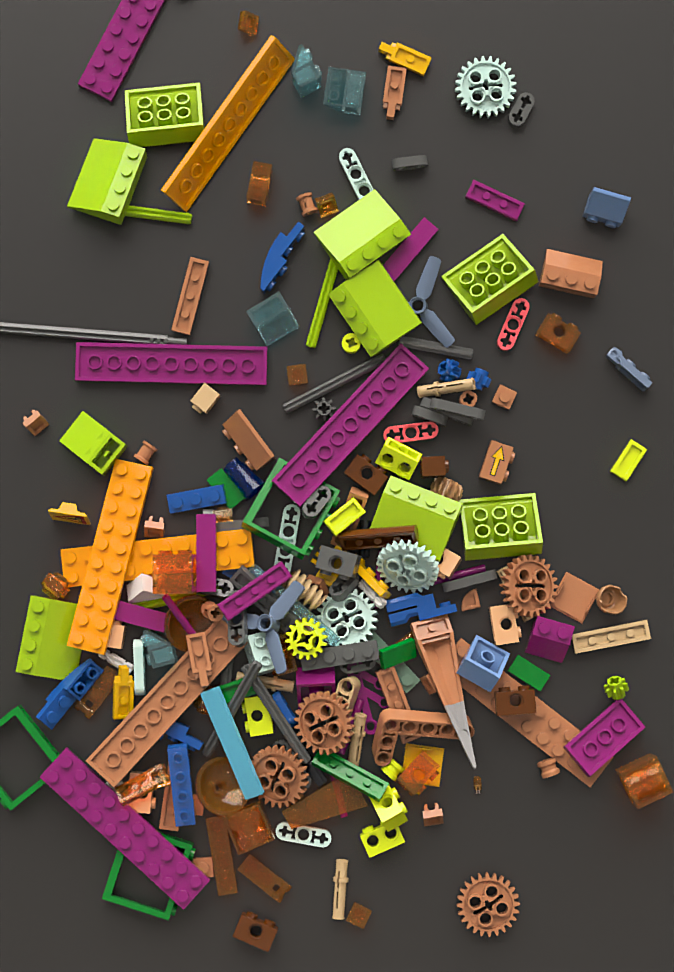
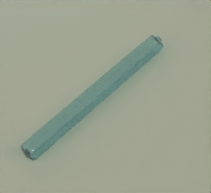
[249,564,340,646]

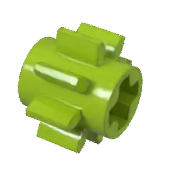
[604,676,629,700]

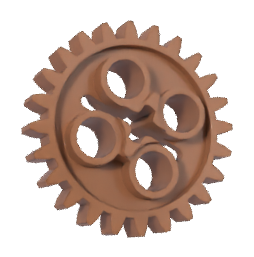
[500,554,558,617]
[294,691,355,755]
[252,745,309,808]
[456,872,520,937]

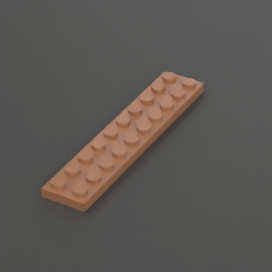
[86,619,248,788]
[455,638,613,787]

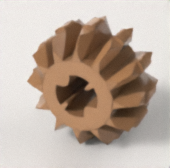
[430,477,463,502]

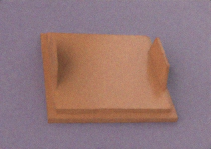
[549,572,599,624]

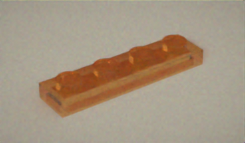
[206,815,238,896]

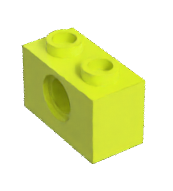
[241,695,274,737]
[369,786,408,832]

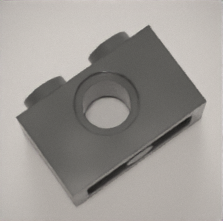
[315,545,362,581]

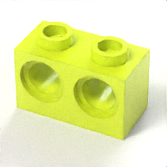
[375,437,422,480]
[360,821,405,858]

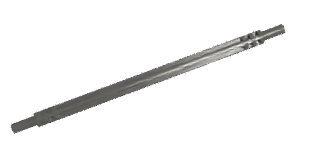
[0,322,187,345]

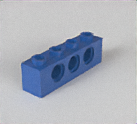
[167,743,196,827]

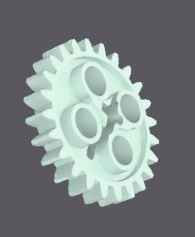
[455,56,517,118]
[376,539,440,593]
[315,589,378,646]

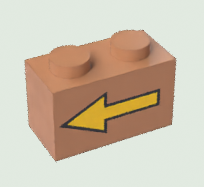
[478,440,515,485]

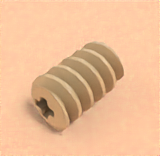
[286,569,328,611]

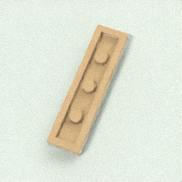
[572,620,651,654]

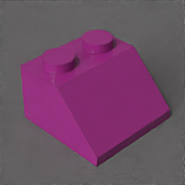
[525,616,575,663]
[296,666,336,709]

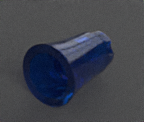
[224,457,265,501]

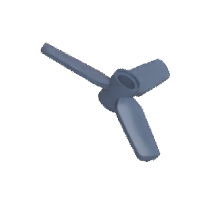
[408,256,455,348]
[222,581,305,675]

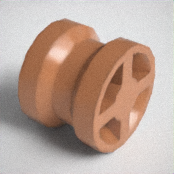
[537,757,560,778]

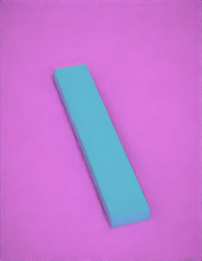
[200,686,264,800]

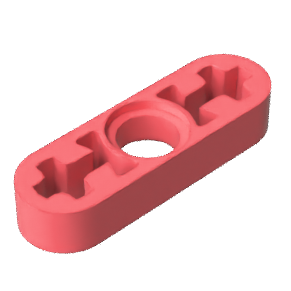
[497,298,530,351]
[383,421,439,443]

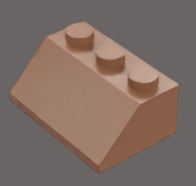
[539,249,603,298]
[222,409,276,472]

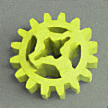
[285,618,328,660]

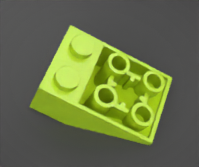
[60,411,128,476]

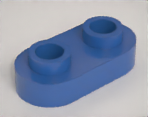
[272,690,298,727]

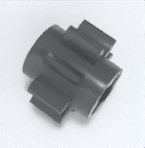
[312,397,336,421]

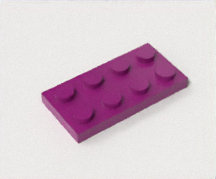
[563,699,645,777]

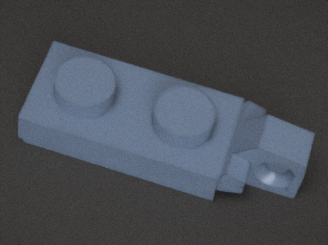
[605,347,652,391]

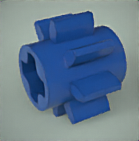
[438,358,461,382]
[466,368,492,391]

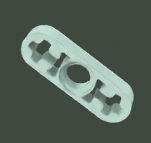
[133,639,146,695]
[276,822,331,848]

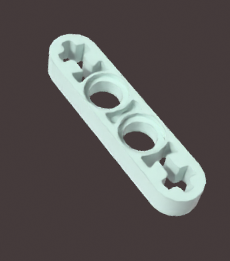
[339,148,373,200]
[274,504,300,572]

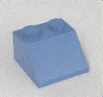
[583,187,631,228]
[456,635,510,692]

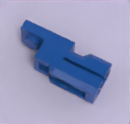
[385,593,457,627]

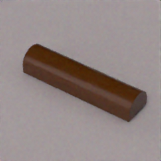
[338,525,418,551]

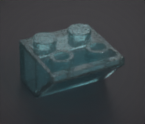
[291,44,322,98]
[323,67,366,115]
[246,292,299,347]
[141,630,178,669]

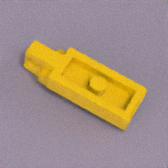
[378,42,431,77]
[356,554,392,599]
[112,665,134,720]

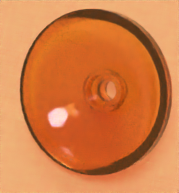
[164,595,218,652]
[195,757,248,816]

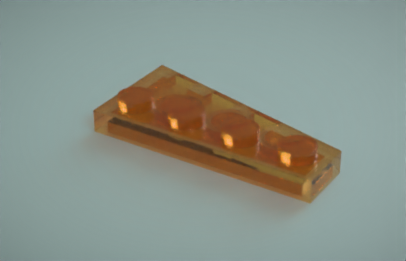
[282,779,368,829]

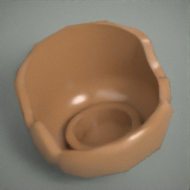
[596,585,627,615]

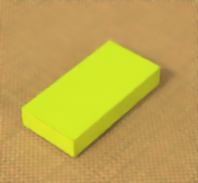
[610,439,647,482]
[323,497,366,537]

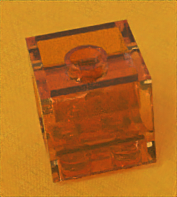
[153,550,197,594]
[615,753,673,809]
[223,799,276,855]

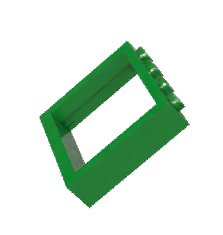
[241,458,341,560]
[0,705,60,811]
[102,832,196,921]

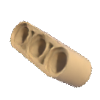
[326,676,361,731]

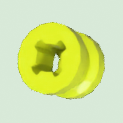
[342,333,361,354]
[381,758,405,781]

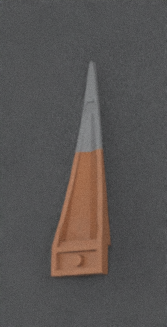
[410,614,476,770]

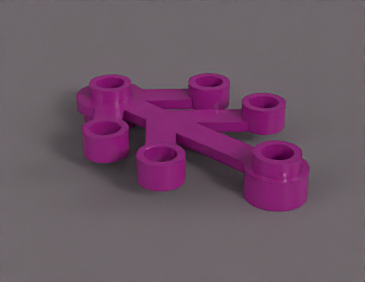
[347,662,388,735]

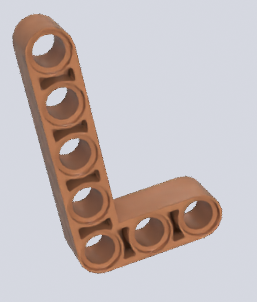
[371,708,475,766]

